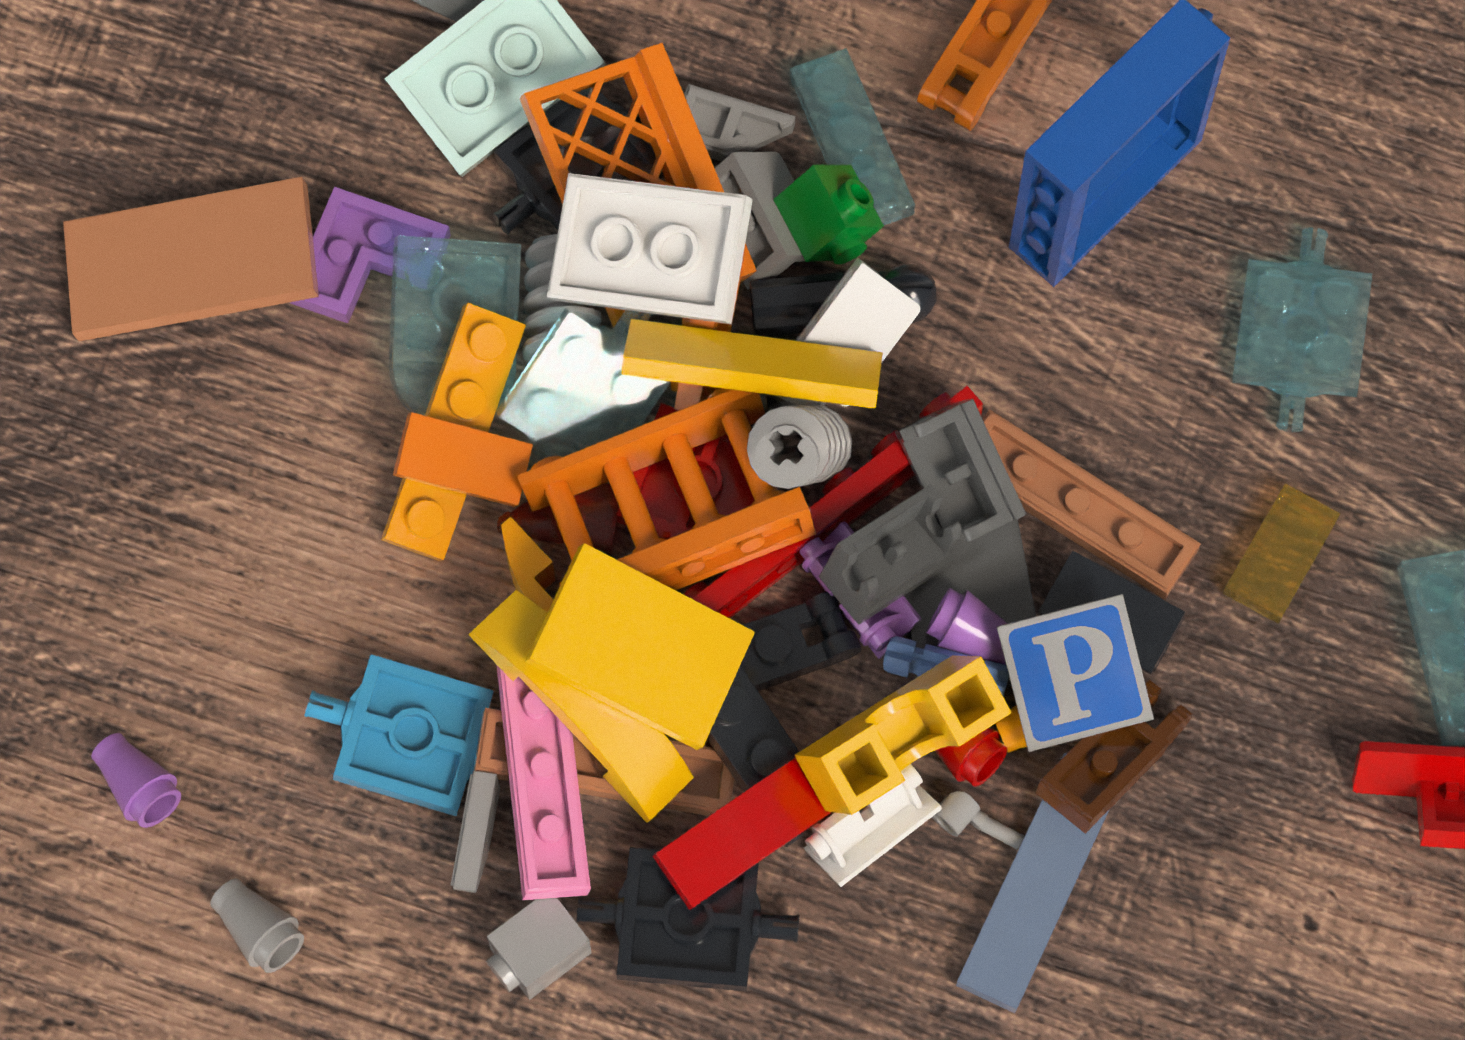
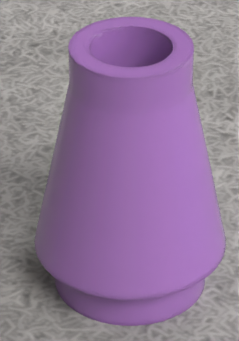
[926,588,1008,665]
[91,733,181,828]

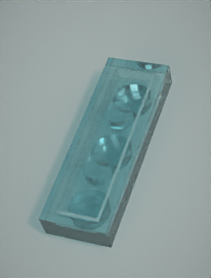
[790,48,915,225]

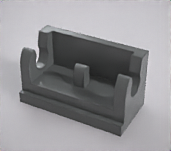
[895,399,1027,543]
[819,484,962,625]

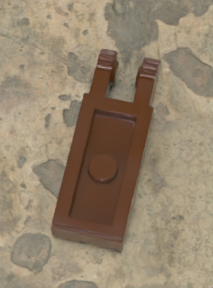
[1035,680,1193,834]

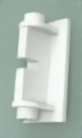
[804,764,942,887]

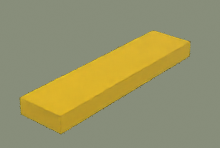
[621,319,883,408]

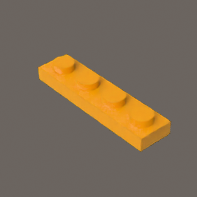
[381,303,526,561]

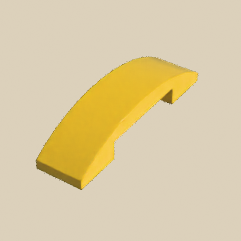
[468,590,694,823]

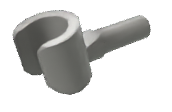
[932,791,1025,850]

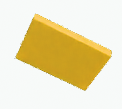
[525,543,755,750]

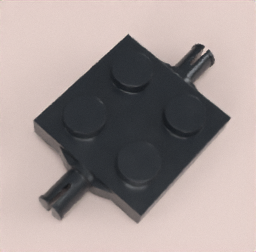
[492,88,664,235]
[576,847,800,992]

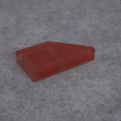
[497,483,619,552]

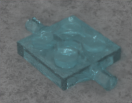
[1233,227,1373,432]
[496,308,671,471]

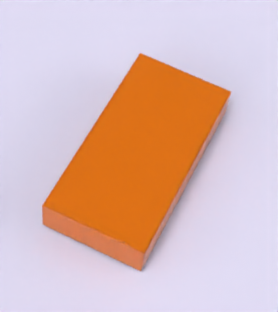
[393,412,533,507]

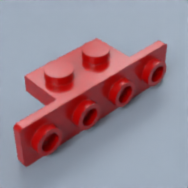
[1352,741,1465,849]

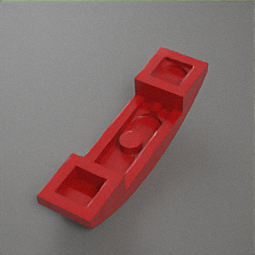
[653,758,832,910]

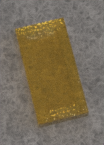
[1223,484,1341,624]

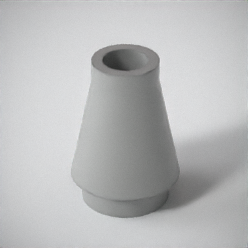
[210,878,304,973]

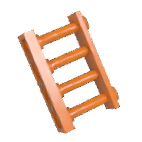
[517,388,816,590]

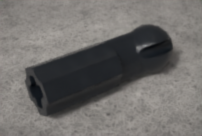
[750,263,937,337]

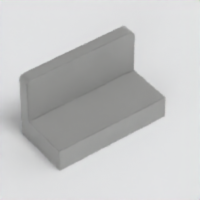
[715,152,805,290]

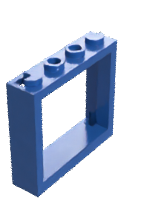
[1009,0,1230,287]

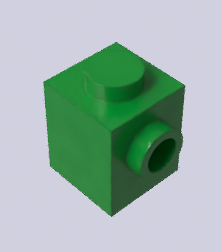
[773,165,884,265]

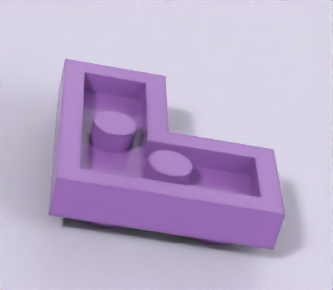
[290,187,451,323]

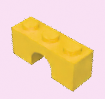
[794,655,1012,815]

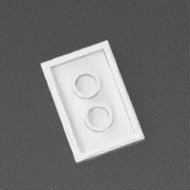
[547,173,753,324]

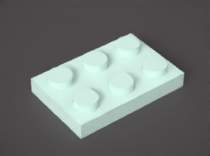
[385,0,606,177]

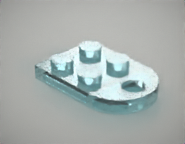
[389,235,521,415]

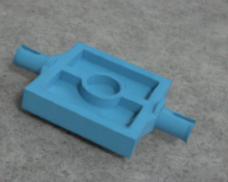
[305,654,494,816]

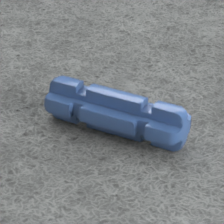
[883,636,1009,696]

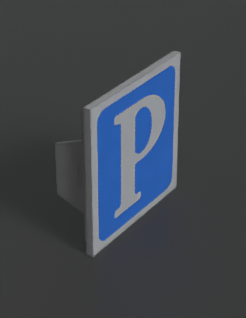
[996,594,1154,752]

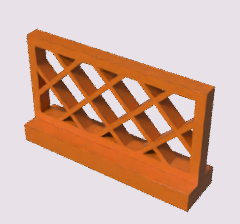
[519,42,757,328]

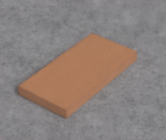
[63,177,319,341]

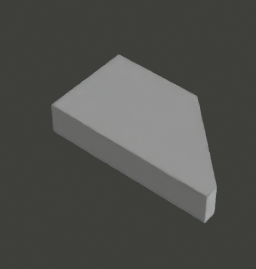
[684,84,795,162]
[451,771,500,893]

